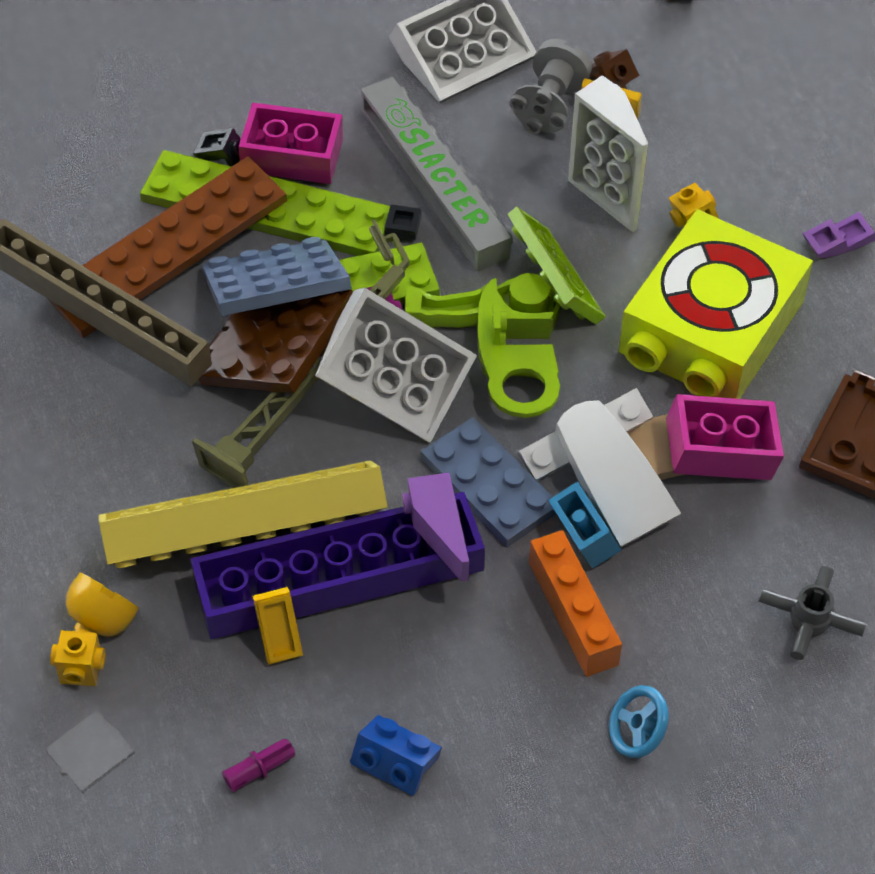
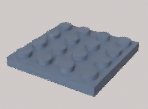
[202,237,352,316]

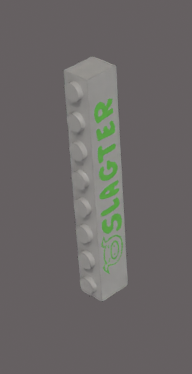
[361,77,513,272]

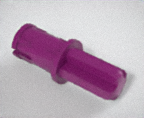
[222,739,296,793]

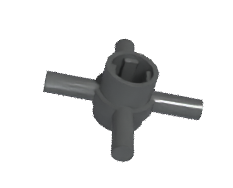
[759,566,866,660]

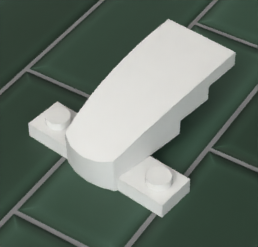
[518,388,681,548]

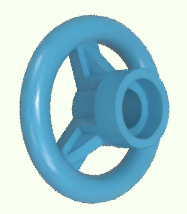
[609,685,669,758]

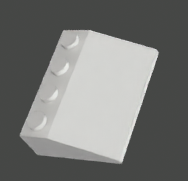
[388,0,537,103]
[568,75,648,232]
[315,288,477,443]

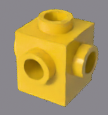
[668,182,719,228]
[50,629,106,686]

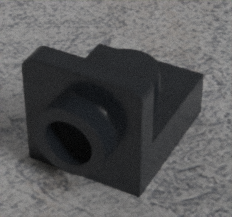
[193,128,241,167]

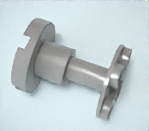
[509,39,592,134]

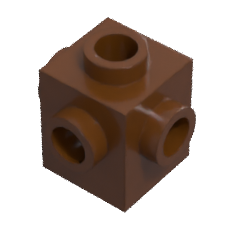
[589,49,640,89]

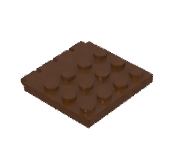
[198,289,353,394]
[799,370,875,499]

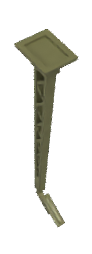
[192,219,410,488]

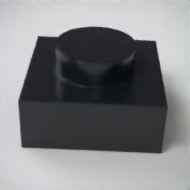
[385,204,421,240]

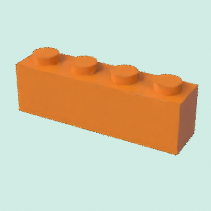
[529,530,622,677]

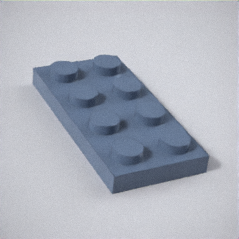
[421,417,557,547]

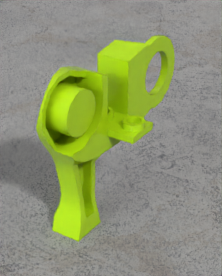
[405,273,561,418]

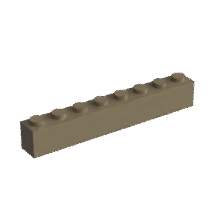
[0,218,212,387]

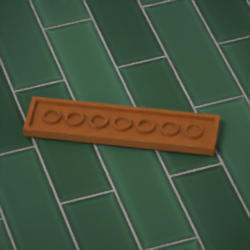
[48,156,287,338]

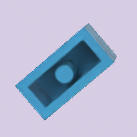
[548,481,621,569]

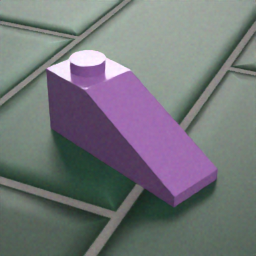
[402,473,469,582]

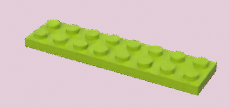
[140,150,390,256]

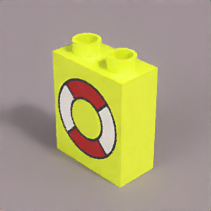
[619,209,813,399]

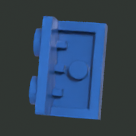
[350,715,442,795]

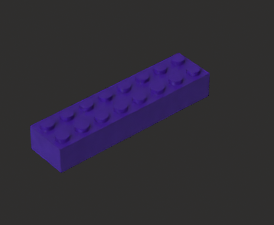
[190,492,485,640]

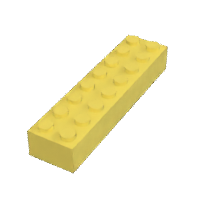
[99,460,388,568]

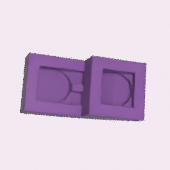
[803,212,875,258]

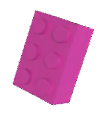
[239,102,343,184]
[666,394,784,480]

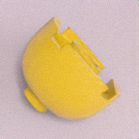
[65,572,139,637]

